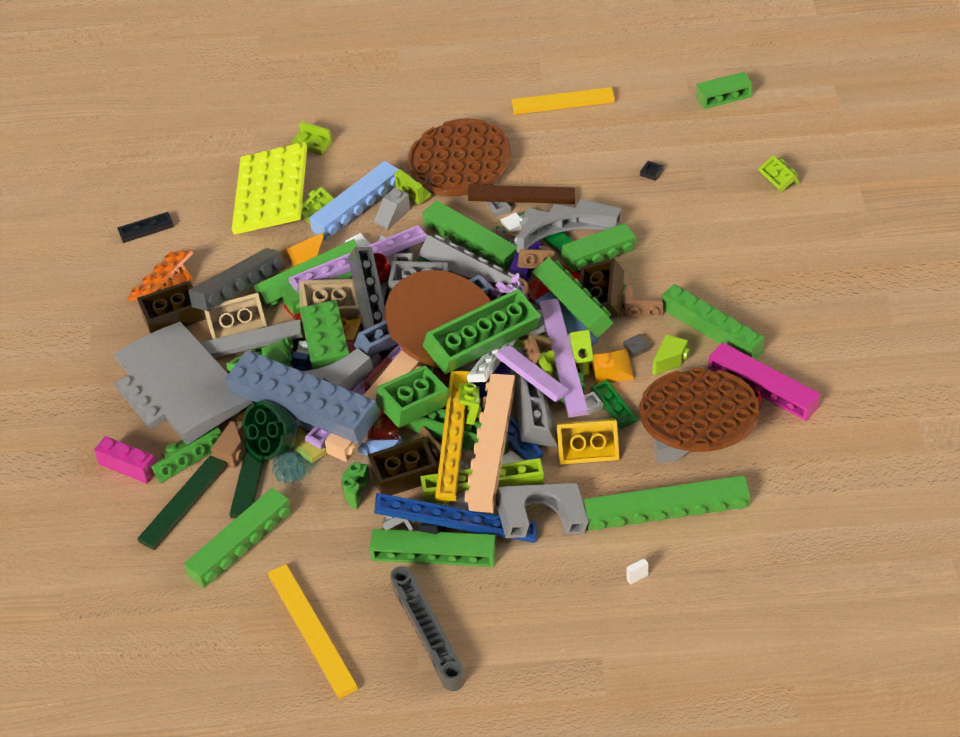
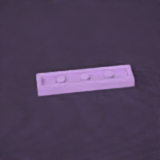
[496,345,569,402]

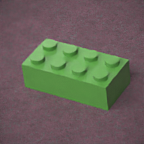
[299,300,349,370]

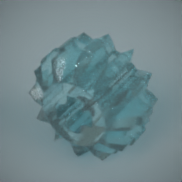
[272,450,306,484]

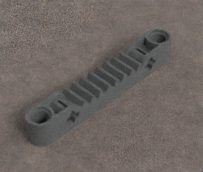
[390,566,464,691]

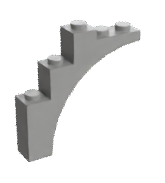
[515,199,622,253]
[303,349,374,390]

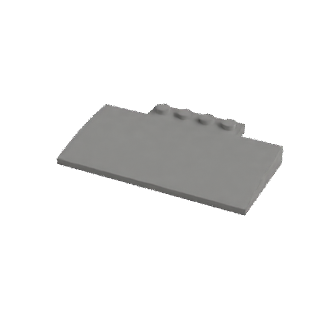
[114,322,253,445]

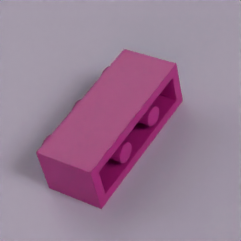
[94,436,156,484]

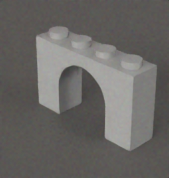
[495,483,588,538]

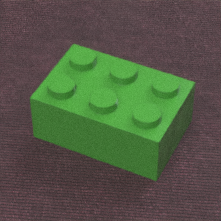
[376,365,449,428]

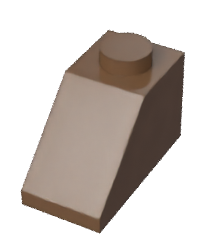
[211,421,245,468]

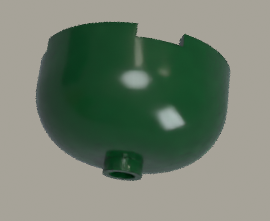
[241,400,298,460]

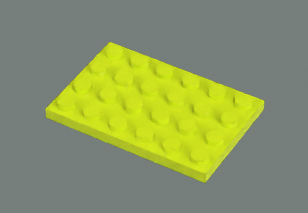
[232,142,307,235]

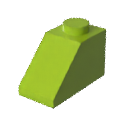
[652,334,690,375]

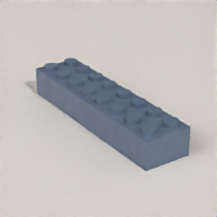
[225,350,380,444]

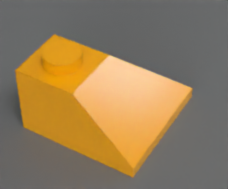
[282,233,324,267]
[591,349,634,384]

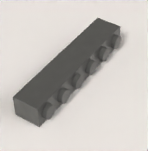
[348,247,394,359]
[189,248,285,311]

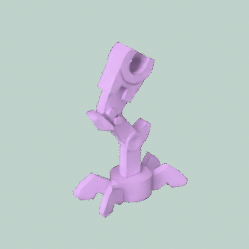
[482,273,529,299]

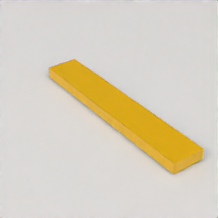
[511,87,615,115]

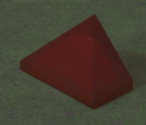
[368,413,399,440]

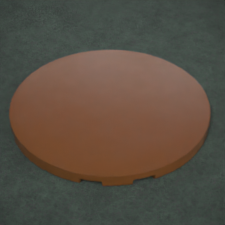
[407,118,511,196]
[384,270,491,367]
[639,368,759,452]

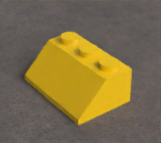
[556,418,620,464]

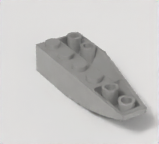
[418,234,523,285]
[510,346,558,448]

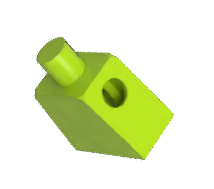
[568,330,593,376]

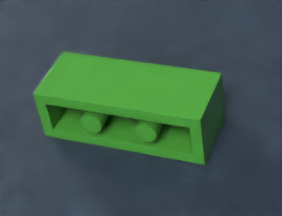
[696,72,752,109]

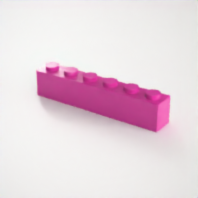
[708,342,821,421]

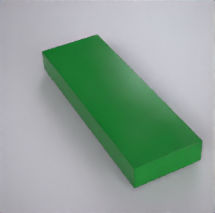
[590,380,637,430]

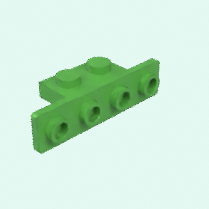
[151,427,222,483]

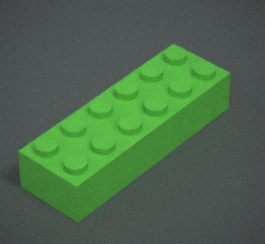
[423,288,541,374]

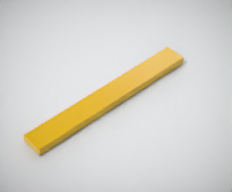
[435,371,470,501]
[267,564,358,699]

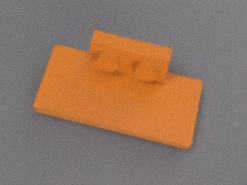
[127,250,193,301]

